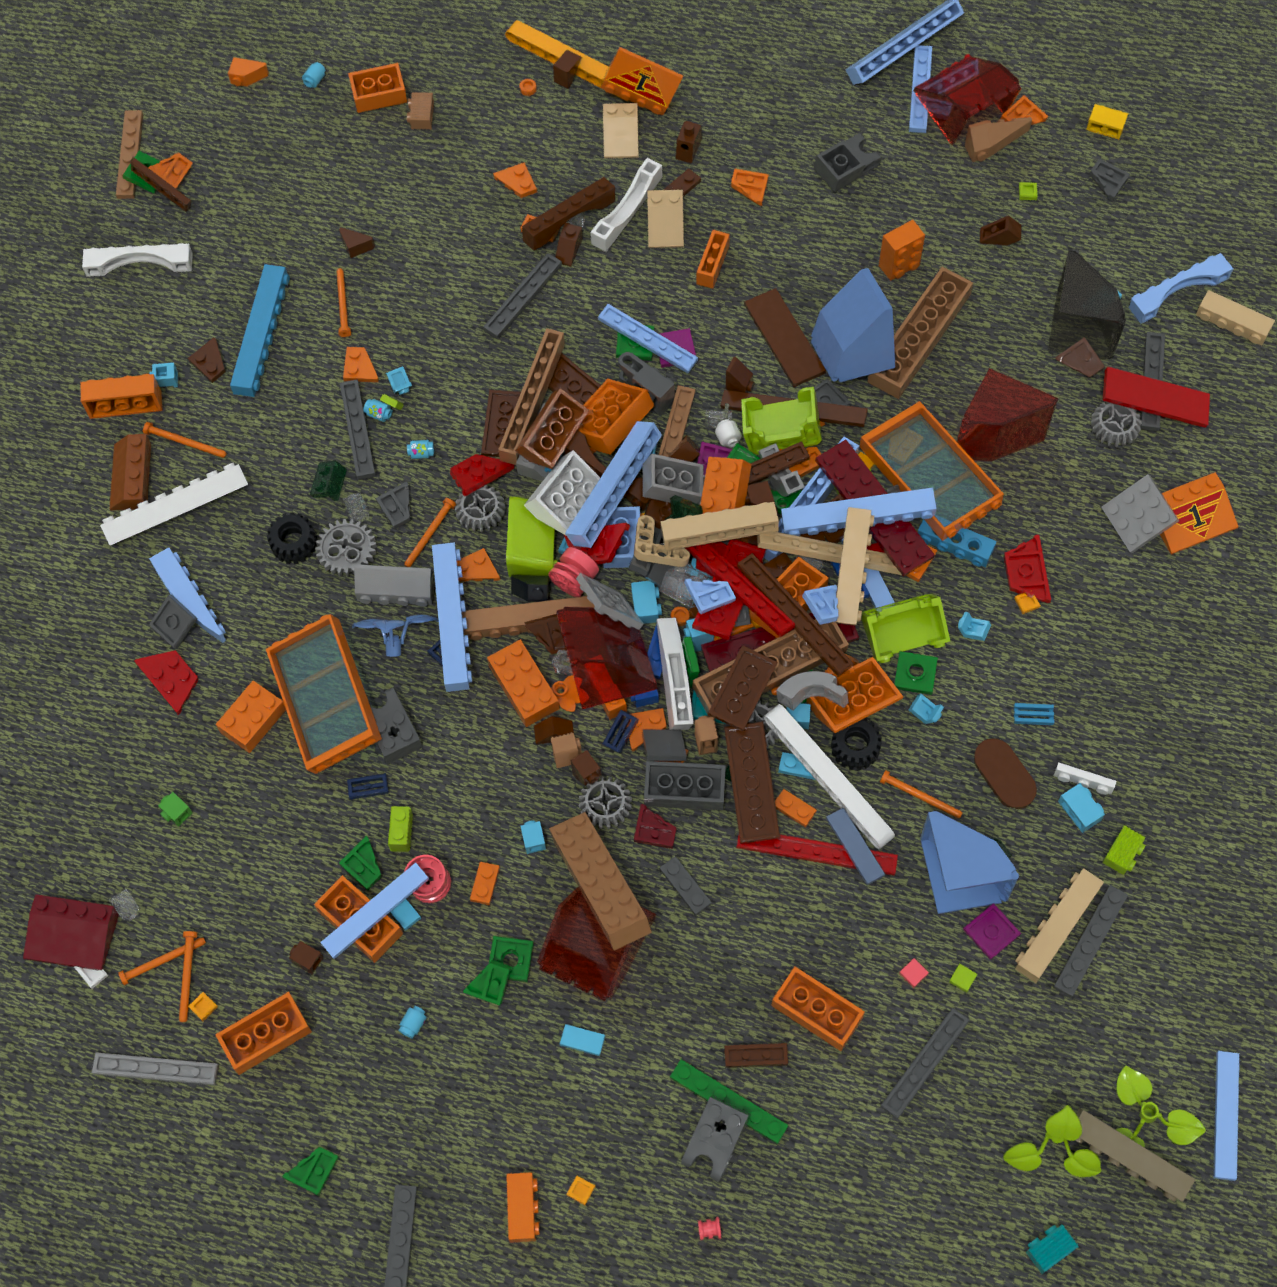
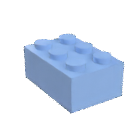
[603,507,641,568]

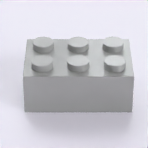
[643,453,703,507]

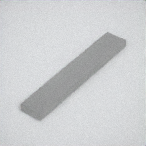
[92,1053,219,1086]

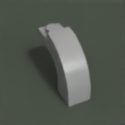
[758,443,805,497]
[776,671,849,711]

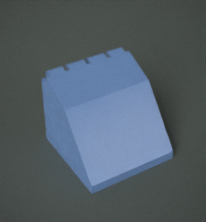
[811,268,895,382]
[920,811,1019,914]

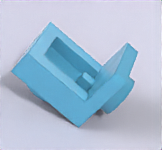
[386,366,412,395]
[958,612,991,641]
[908,694,944,724]

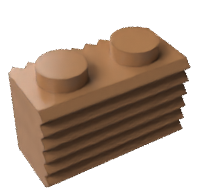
[407,92,434,130]
[695,716,718,755]
[551,732,582,768]

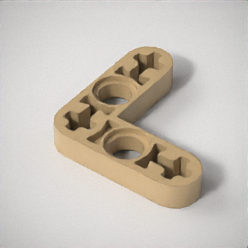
[634,515,690,567]

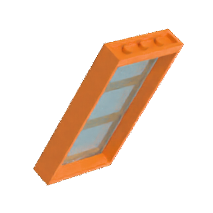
[860,401,1004,541]
[266,614,382,774]

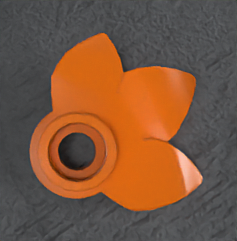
[551,675,589,712]

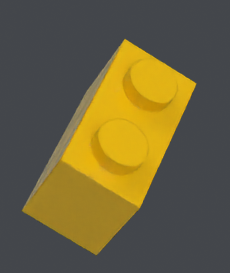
[1086,104,1128,140]

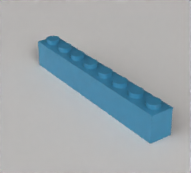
[230,264,290,397]

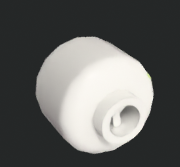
[715,419,742,448]

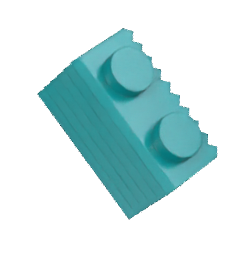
[1026,1225,1079,1274]

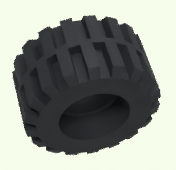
[267,513,317,564]
[831,718,882,771]

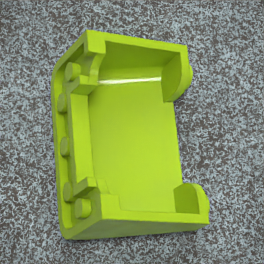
[741,387,822,455]
[506,496,558,577]
[861,594,950,663]

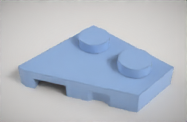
[684,579,736,614]
[802,585,839,625]

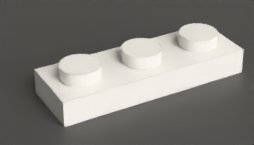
[1054,763,1116,795]

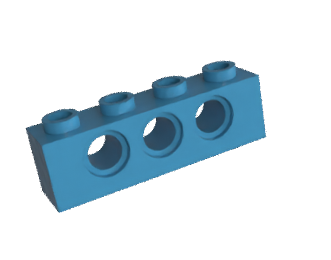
[918,515,997,568]

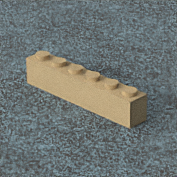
[661,502,779,551]
[836,507,874,626]
[1015,868,1104,983]

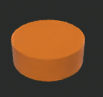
[519,79,537,96]
[671,606,690,626]

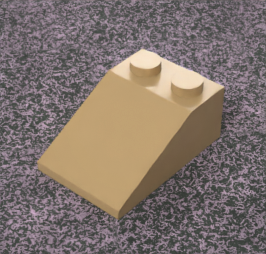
[603,103,638,158]
[647,190,684,248]

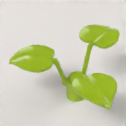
[1115,1066,1206,1148]
[1003,1105,1101,1177]

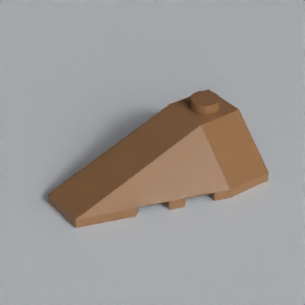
[965,117,1032,162]

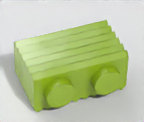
[388,806,413,852]
[1103,826,1146,875]

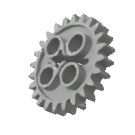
[315,519,377,577]

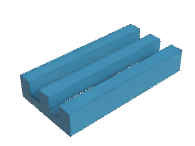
[1014,703,1054,725]

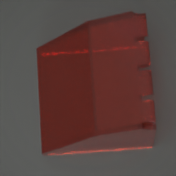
[913,56,1022,145]
[957,368,1059,461]
[556,607,658,709]
[537,887,657,1002]

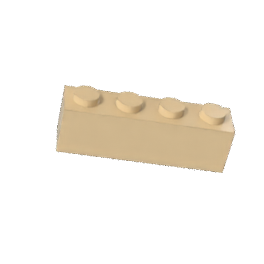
[1196,290,1275,345]

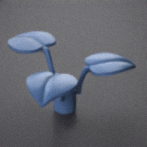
[352,614,439,657]

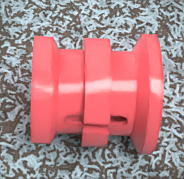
[698,1217,721,1240]

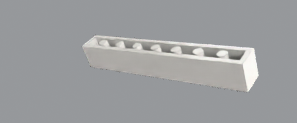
[100,462,248,545]

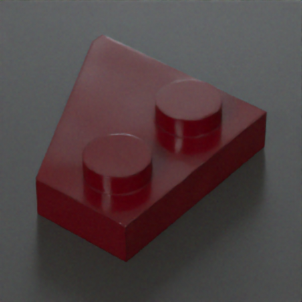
[634,804,677,849]

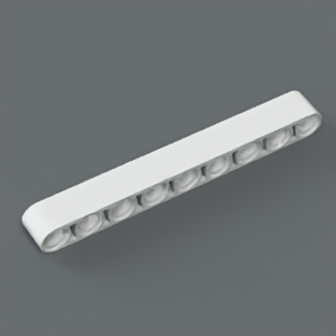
[763,704,895,849]

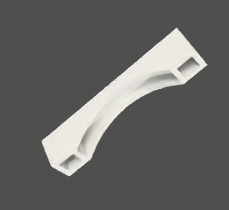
[591,158,662,252]
[82,243,193,276]

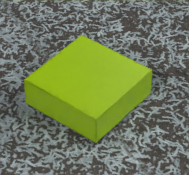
[1019,182,1037,200]
[380,394,404,410]
[949,964,977,993]

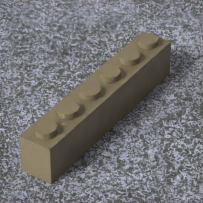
[1075,1108,1196,1202]

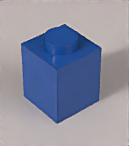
[629,678,659,708]

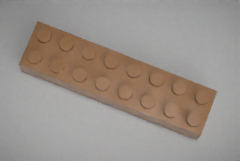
[867,267,973,399]
[692,619,849,717]
[549,812,652,950]

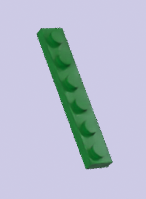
[670,1059,789,1145]

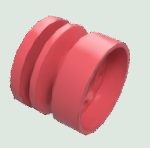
[548,547,599,597]
[404,855,451,903]

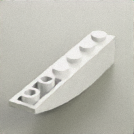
[656,618,694,730]

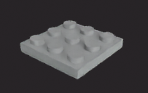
[1102,474,1179,553]
[576,573,643,630]

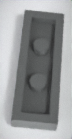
[659,856,712,916]

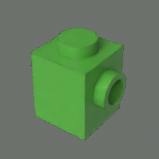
[158,792,192,827]

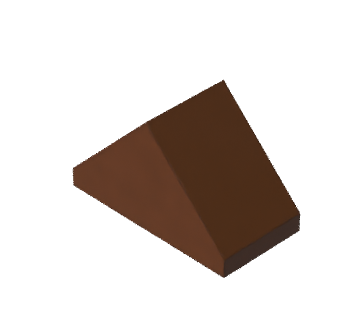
[553,50,582,89]
[339,227,375,258]
[668,435,700,462]
[534,716,574,745]

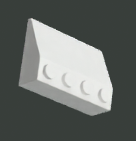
[524,450,600,535]

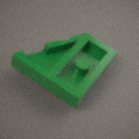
[339,836,382,891]
[463,960,511,1006]
[282,1147,339,1196]

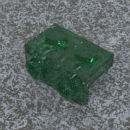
[310,460,347,501]
[665,495,703,520]

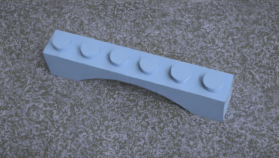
[1129,253,1233,324]

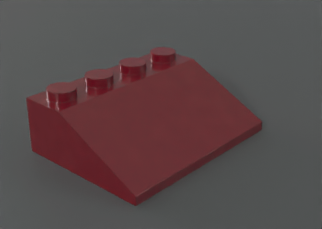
[23,894,119,971]

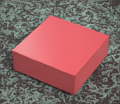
[899,959,929,988]

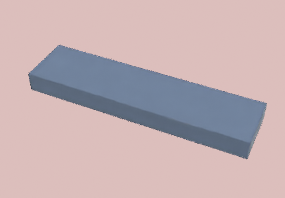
[826,808,885,885]

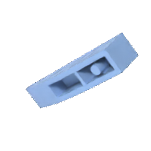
[149,548,226,643]

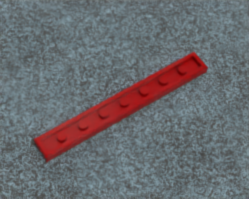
[684,543,795,638]
[736,835,898,876]

